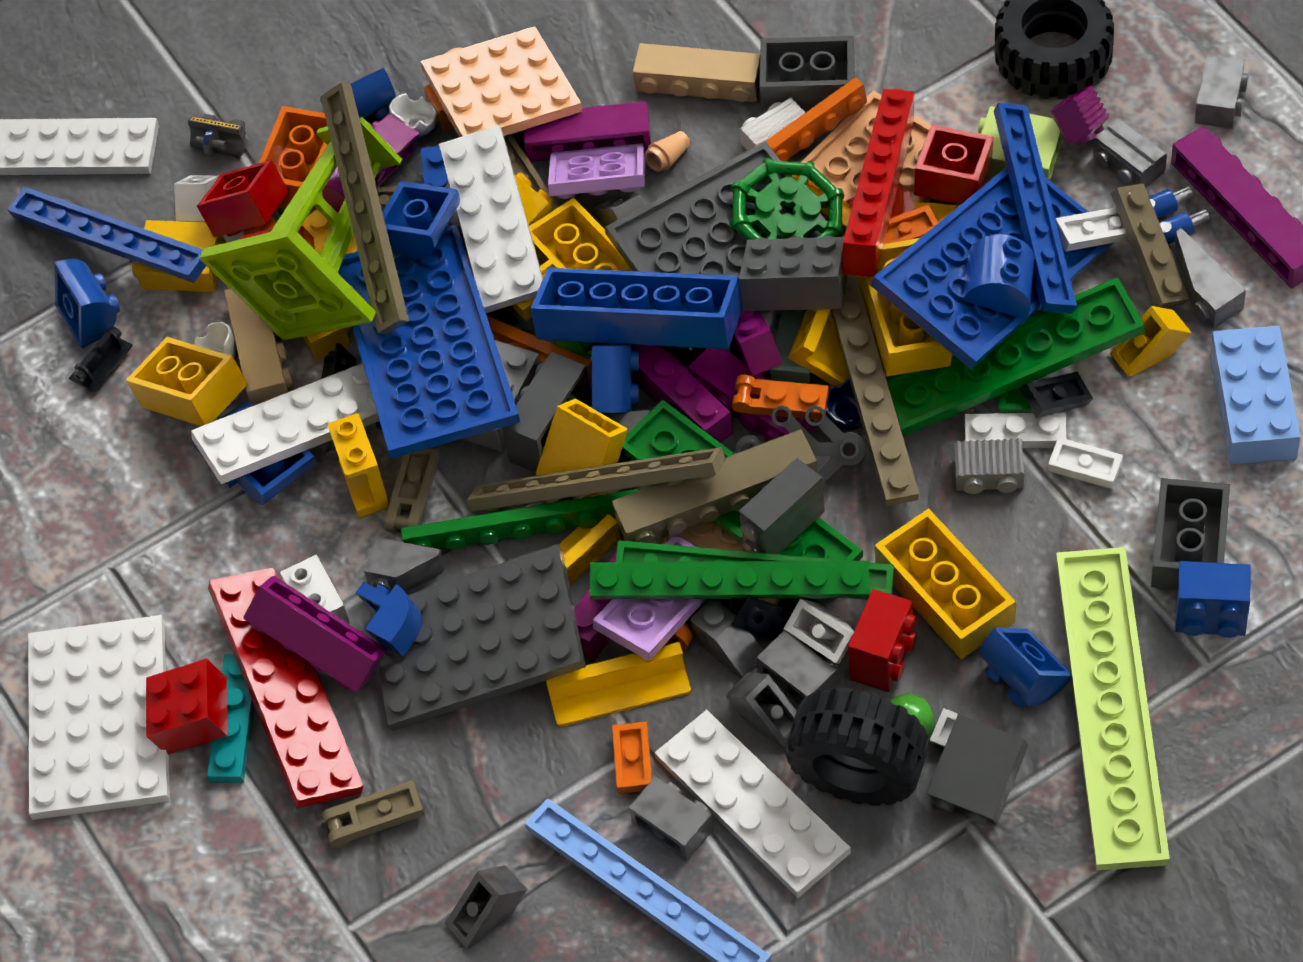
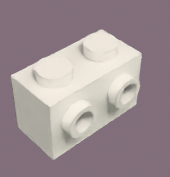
[280,554,350,623]

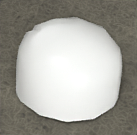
[389,93,438,137]
[194,322,238,360]

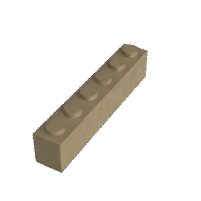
[612,429,818,543]

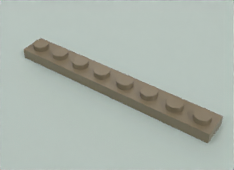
[320,82,409,334]
[830,275,919,506]
[467,447,726,512]

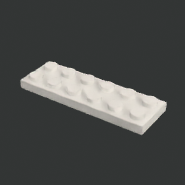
[0,118,159,175]
[439,125,543,313]
[191,363,379,484]
[655,710,851,898]

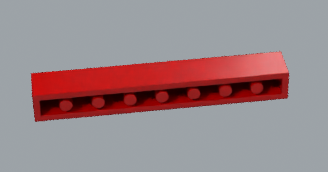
[843,89,915,277]

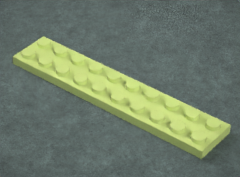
[1056,547,1170,871]

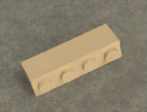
[633,43,760,102]
[224,289,293,406]

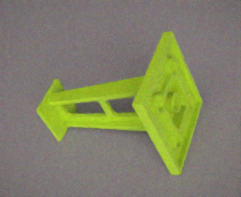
[199,117,402,340]

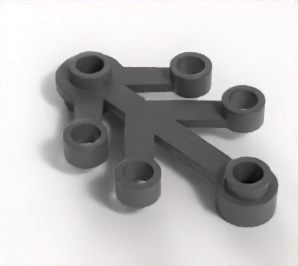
[735,405,866,489]

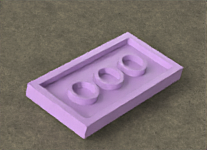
[593,535,706,661]

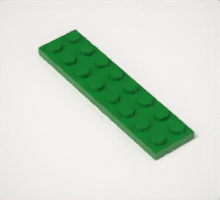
[886,277,1146,437]
[621,400,863,603]

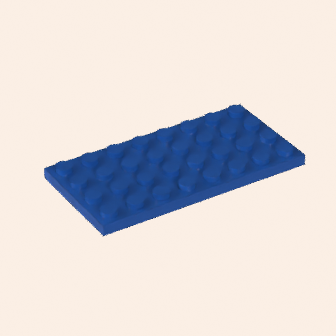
[870,167,1114,370]
[338,224,520,459]

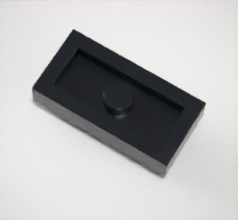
[1021,371,1093,418]

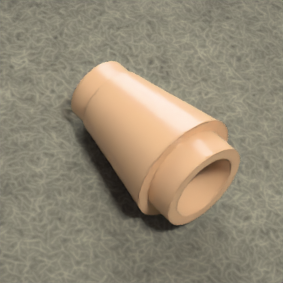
[644,131,690,172]

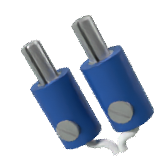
[1149,187,1210,245]

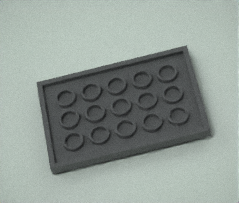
[605,141,827,276]
[369,544,586,731]

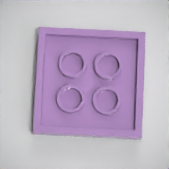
[548,143,645,199]

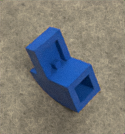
[356,582,422,657]

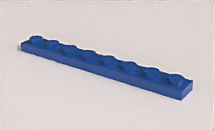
[994,103,1077,314]
[7,186,206,283]

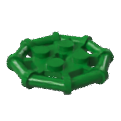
[730,158,845,240]

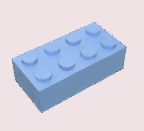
[1210,325,1300,465]

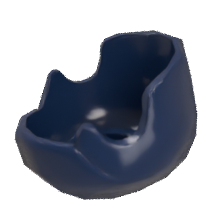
[826,378,862,431]

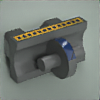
[188,114,246,157]

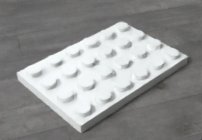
[28,615,170,820]

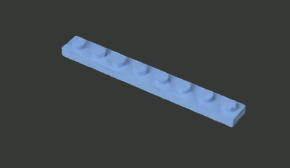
[525,798,772,962]

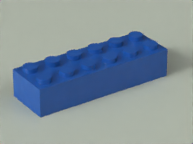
[531,267,743,349]

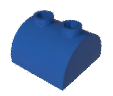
[320,68,396,120]
[382,181,460,259]
[963,234,1035,320]
[54,259,120,349]
[592,343,639,413]
[236,450,316,505]
[980,628,1072,707]

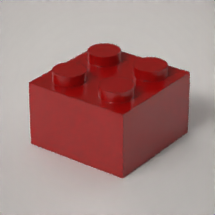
[914,124,994,205]
[197,160,289,238]
[848,589,917,692]
[146,658,228,755]

